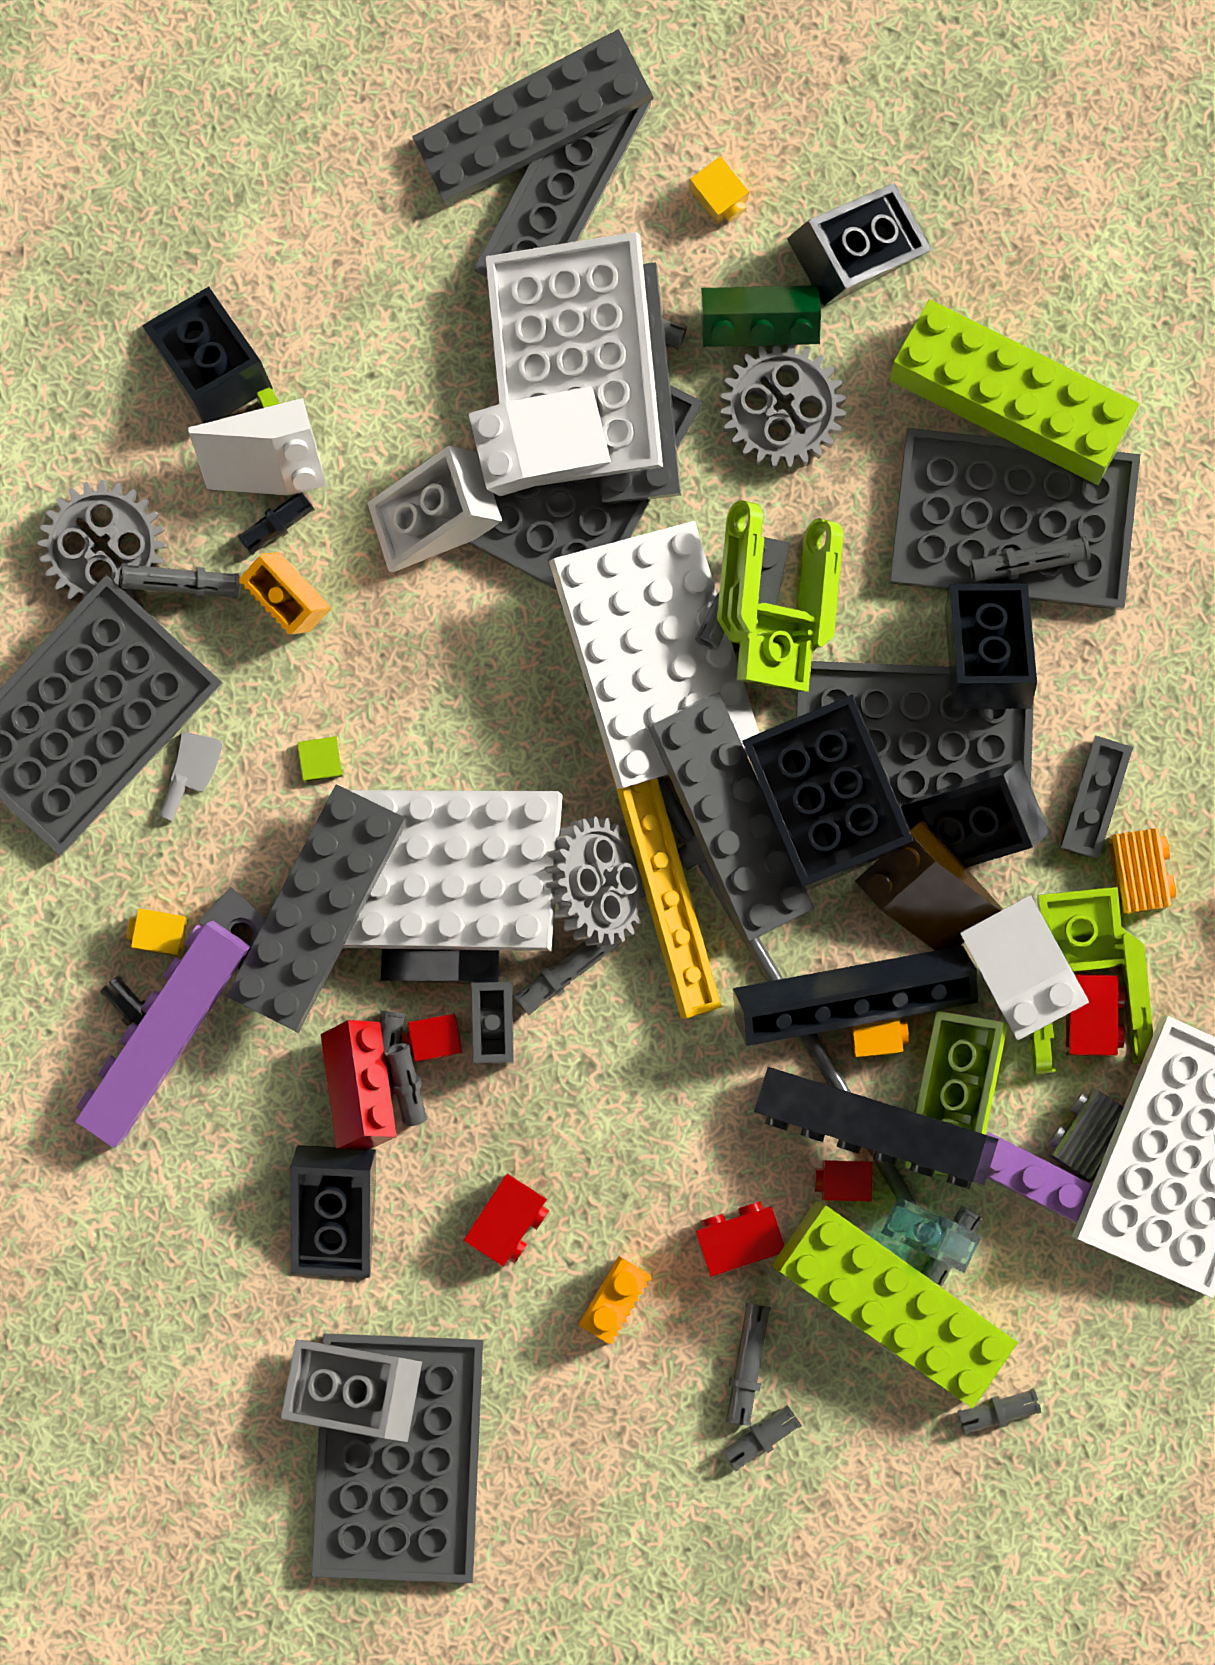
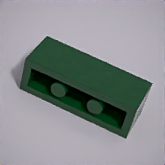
[701,285,821,347]

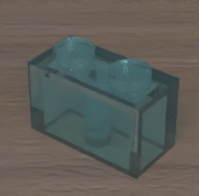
[881,1197,981,1273]

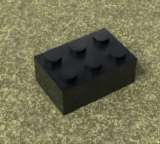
[945,584,1037,709]

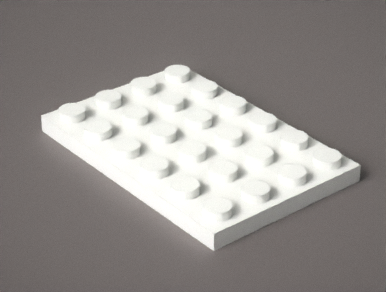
[486,232,663,486]
[549,521,759,789]
[330,790,562,951]
[1072,1015,1215,1298]

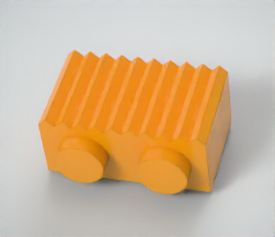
[239,552,331,634]
[1108,828,1176,915]
[578,1256,652,1344]

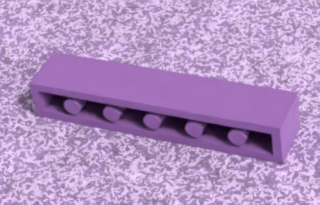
[75,920,251,1148]

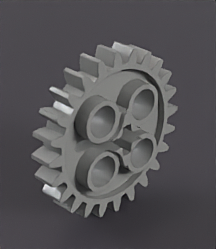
[720,345,846,470]
[38,480,167,600]
[544,817,647,947]

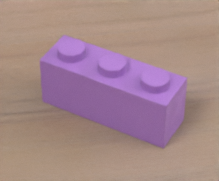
[986,1132,1092,1223]

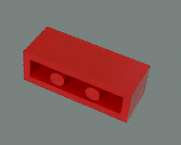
[320,1020,397,1150]

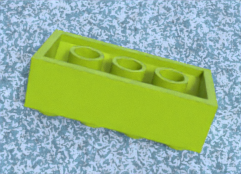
[905,1011,1008,1177]

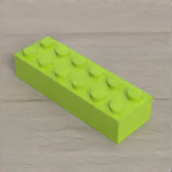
[889,299,1140,485]
[771,1200,1019,1409]

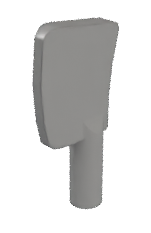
[158,732,222,822]

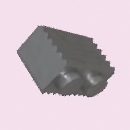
[1048,1089,1124,1182]

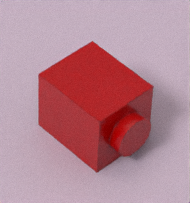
[402,1013,463,1063]
[814,1160,873,1202]

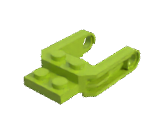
[717,500,844,692]
[1029,887,1154,1074]

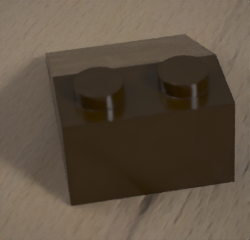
[855,820,1003,950]

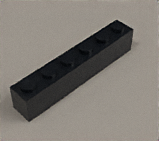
[733,945,978,1046]
[754,1067,999,1189]

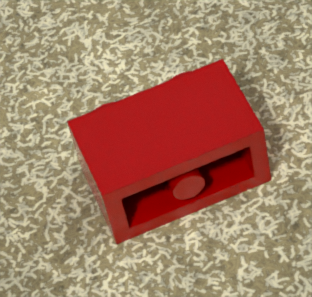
[1066,975,1125,1057]
[463,1173,550,1267]
[695,1201,785,1277]

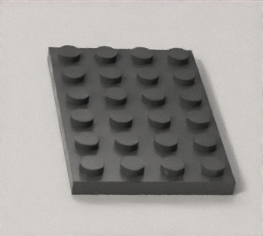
[468,385,702,590]
[889,428,1140,610]
[0,575,223,856]
[796,661,1034,823]
[312,1333,483,1583]

